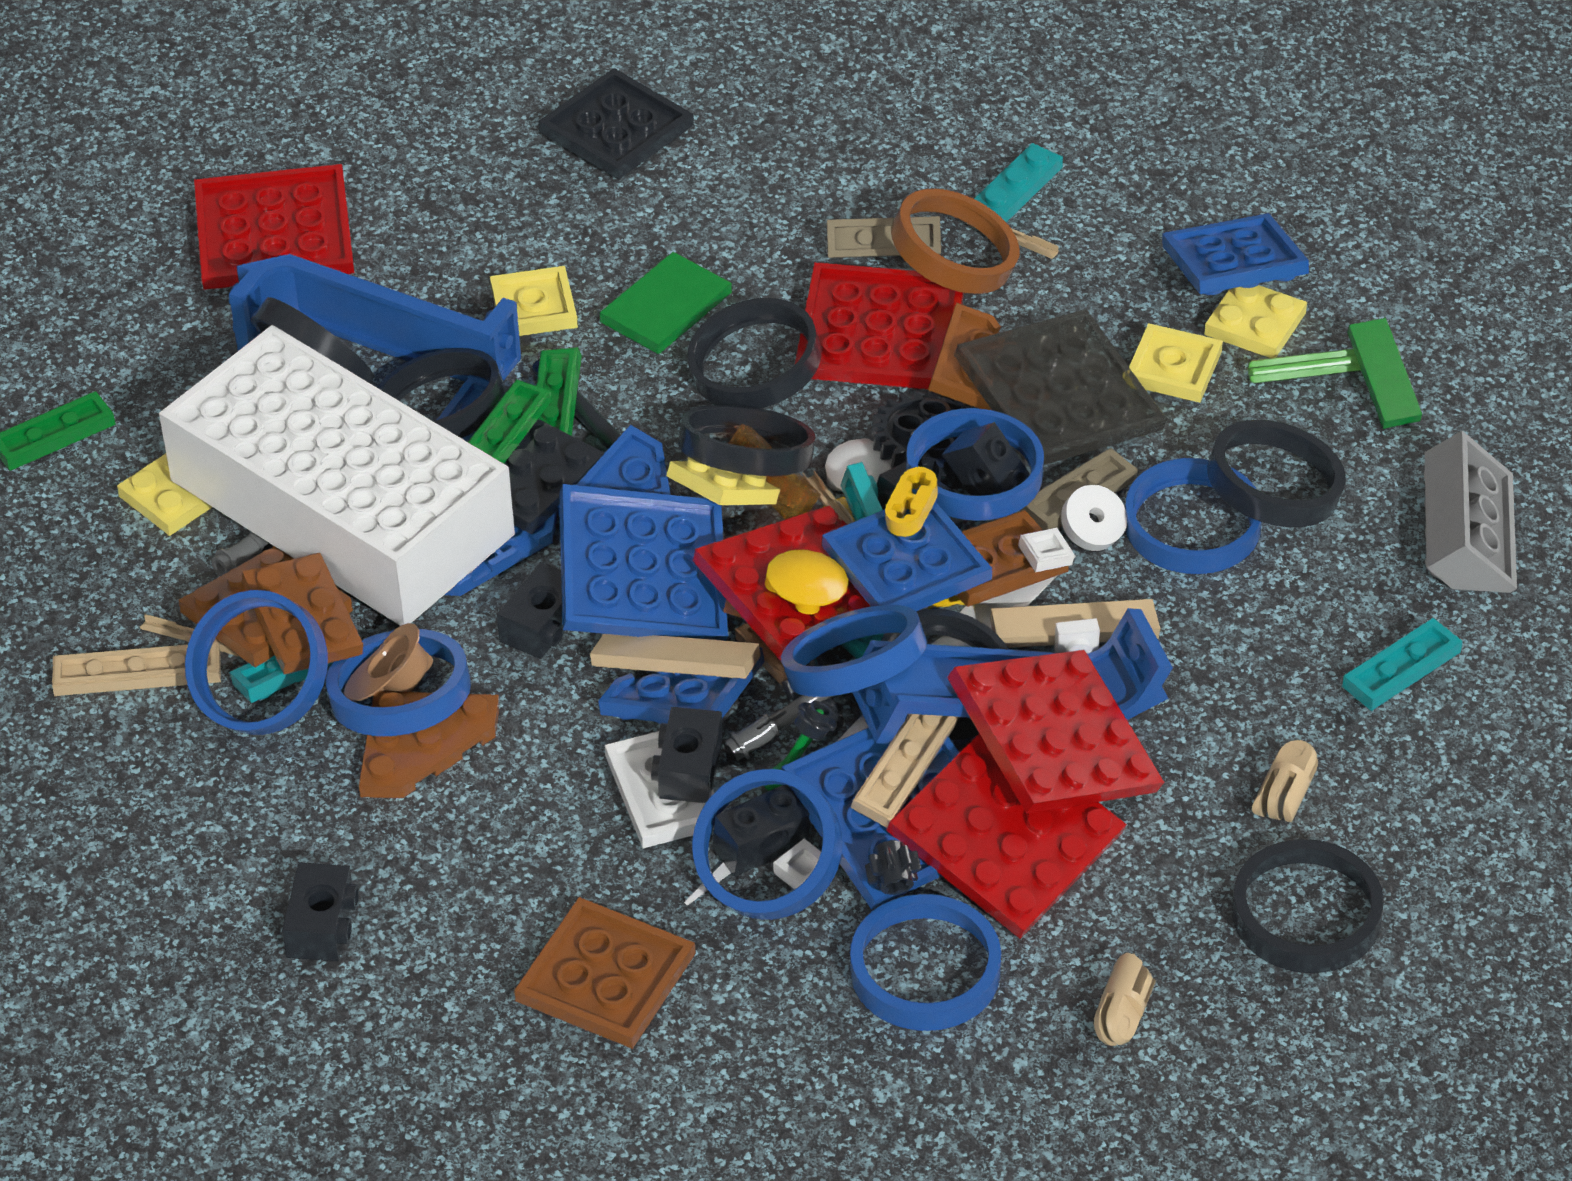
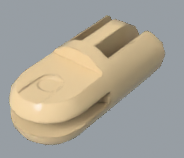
[1252,740,1318,822]
[1094,953,1156,1046]

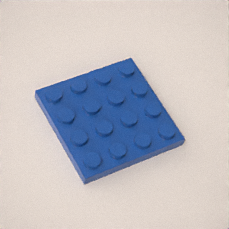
[559,484,728,641]
[781,714,959,910]

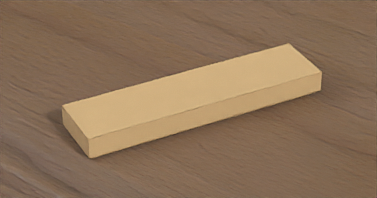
[990,599,1160,648]
[590,634,760,679]
[52,642,221,696]
[851,714,961,828]

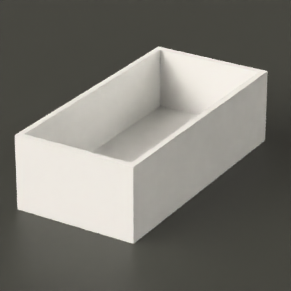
[159,325,515,626]

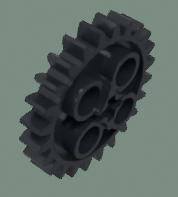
[870,391,978,483]

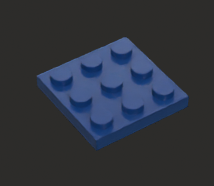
[1162,213,1309,295]
[822,501,992,611]

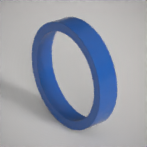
[906,408,1044,521]
[1125,458,1262,574]
[185,590,328,735]
[781,605,927,697]
[326,629,471,736]
[692,769,843,920]
[850,894,1001,1031]

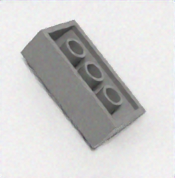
[1424,431,1517,593]

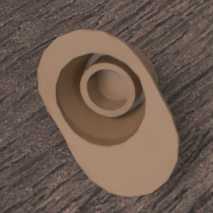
[344,623,433,702]

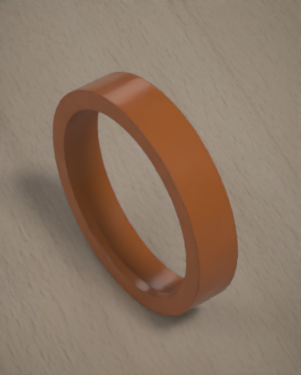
[891,189,1020,294]

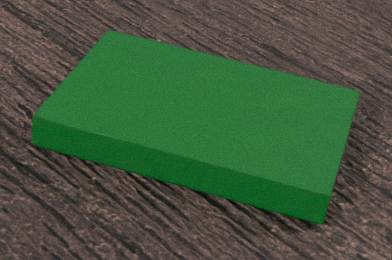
[600,252,732,354]

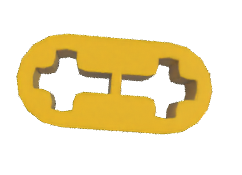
[885,467,938,537]

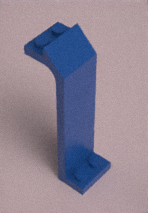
[229,254,521,382]
[852,608,1173,744]

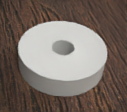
[1061,485,1127,551]

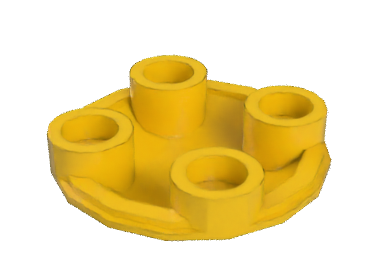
[765,550,848,615]

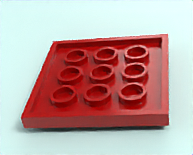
[194,164,355,290]
[795,262,964,389]
[693,505,871,661]
[947,650,1164,814]
[886,733,1127,939]

